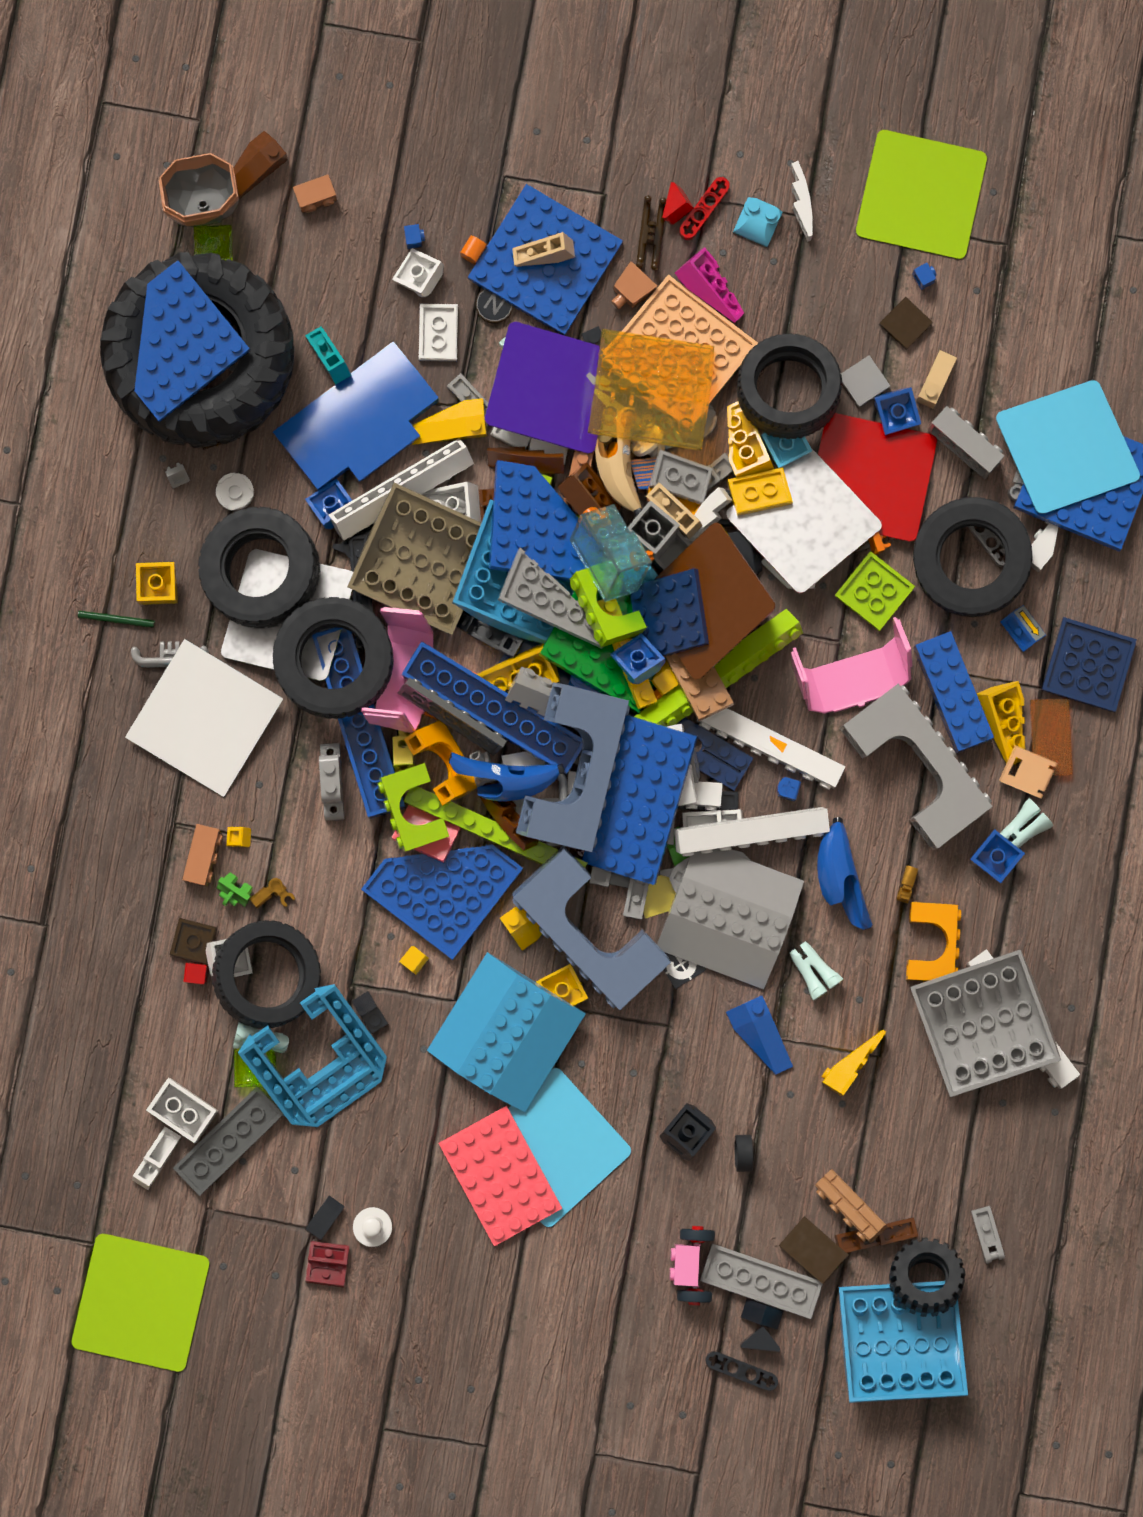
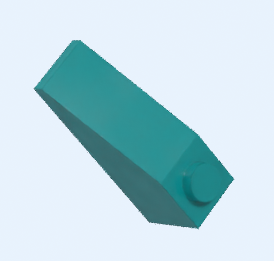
[305,326,351,385]

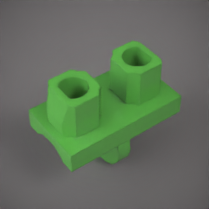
[216,872,253,907]

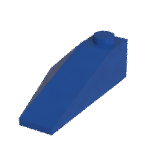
[726,996,793,1075]

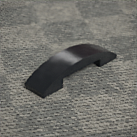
[456,610,524,658]

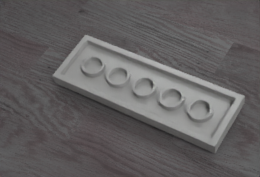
[700,1243,822,1319]

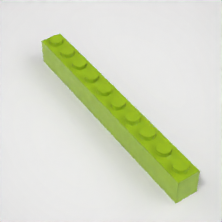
[634,609,803,727]
[404,786,587,869]

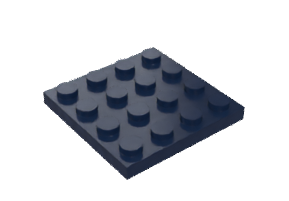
[629,568,709,657]
[1041,617,1137,713]

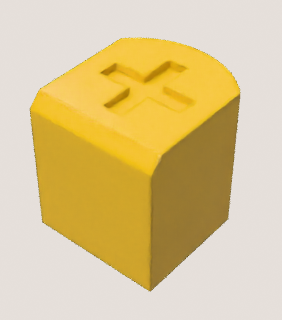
[399,946,429,975]

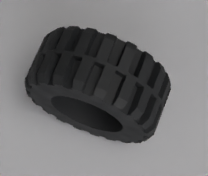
[889,1238,966,1317]

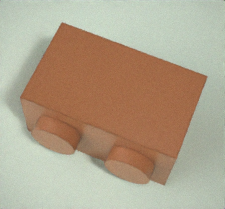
[293,174,337,213]

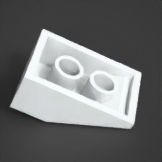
[422,482,481,522]

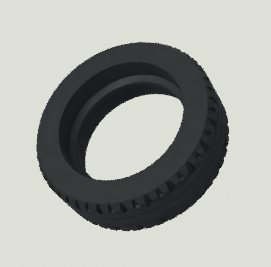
[737,333,842,439]
[212,920,321,1029]

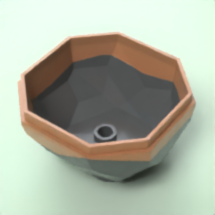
[158,153,239,228]

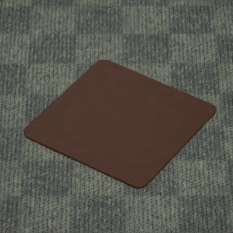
[654,523,775,680]

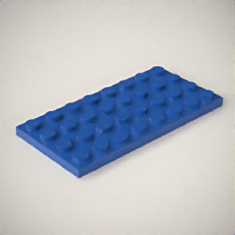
[582,715,698,885]

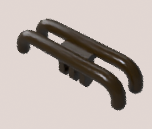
[636,195,666,271]

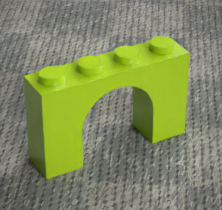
[570,560,647,647]
[377,763,449,852]

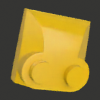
[536,964,588,1006]

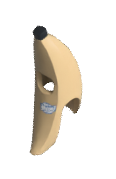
[595,405,643,517]

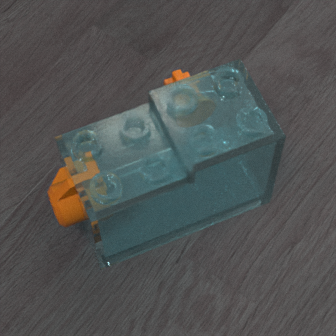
[570,504,654,602]

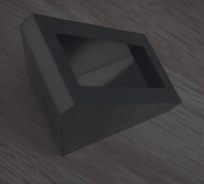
[741,1298,784,1330]
[740,1325,780,1352]

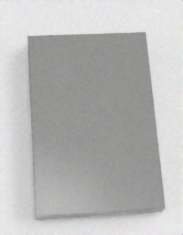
[649,450,713,505]

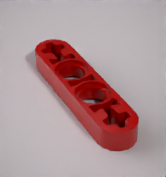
[680,177,729,240]

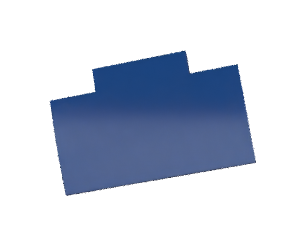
[273,342,439,491]

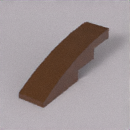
[487,447,564,474]
[479,783,539,851]
[835,1217,918,1253]

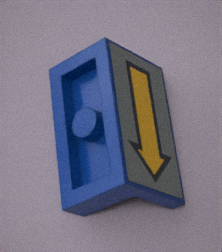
[1000,605,1046,652]

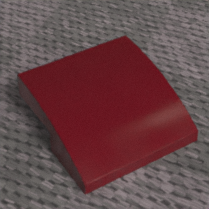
[305,1241,349,1288]

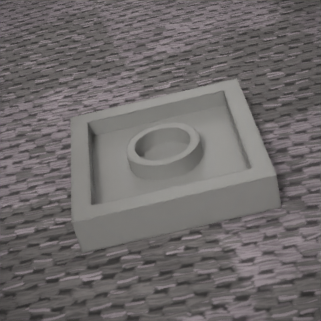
[841,355,890,408]

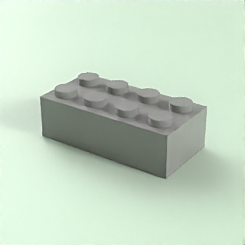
[928,406,1004,480]

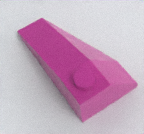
[675,247,744,323]

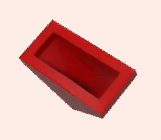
[662,182,694,225]

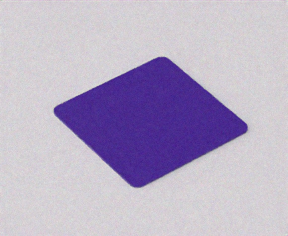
[485,322,614,454]

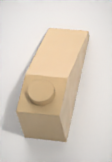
[512,232,575,267]
[916,350,957,409]
[646,483,703,539]

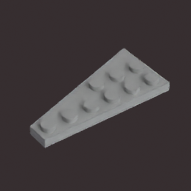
[498,548,603,649]

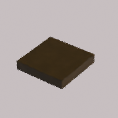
[879,296,933,350]
[169,918,217,965]

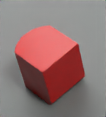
[183,963,208,984]

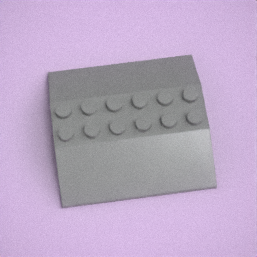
[657,848,804,989]
[910,949,1061,1097]

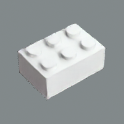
[146,1078,218,1143]

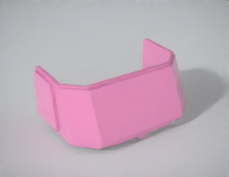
[361,607,433,733]
[791,617,912,714]

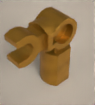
[896,866,918,904]
[250,878,295,909]

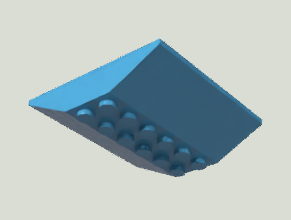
[452,499,574,644]
[427,952,586,1112]
[839,1281,968,1403]

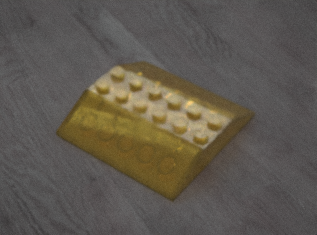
[588,329,714,451]

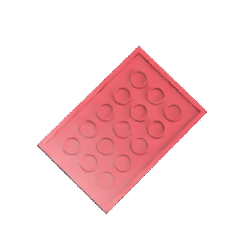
[438,1106,562,1246]

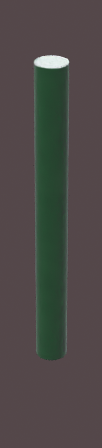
[78,610,155,628]

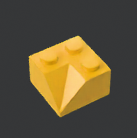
[136,562,178,605]

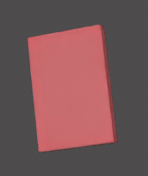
[392,805,461,863]

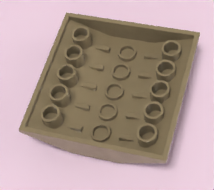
[347,482,481,635]

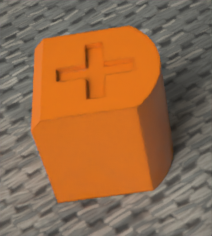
[460,235,487,265]

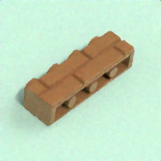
[815,1169,887,1243]

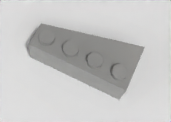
[505,667,553,716]

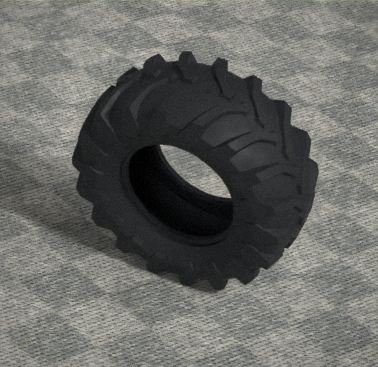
[100,252,295,448]

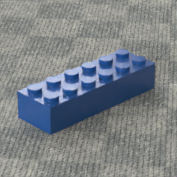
[913,631,994,754]

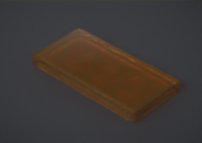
[1030,699,1073,776]

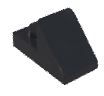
[352,991,388,1034]

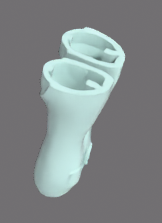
[1000,798,1054,848]
[790,941,843,1001]
[233,1022,289,1053]

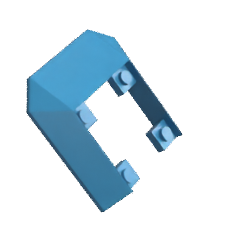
[238,984,387,1127]

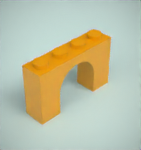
[404,721,477,806]
[906,902,961,981]

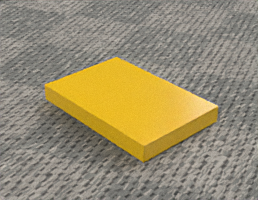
[727,468,793,516]

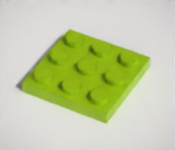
[835,551,915,631]

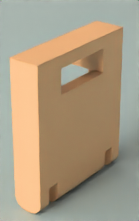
[999,745,1058,799]

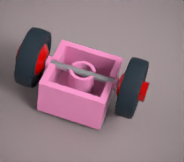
[670,1226,715,1305]

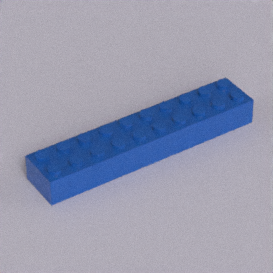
[312,627,406,819]
[401,641,583,775]

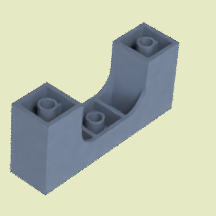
[516,682,630,852]
[512,846,671,1010]

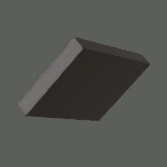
[779,1216,849,1284]

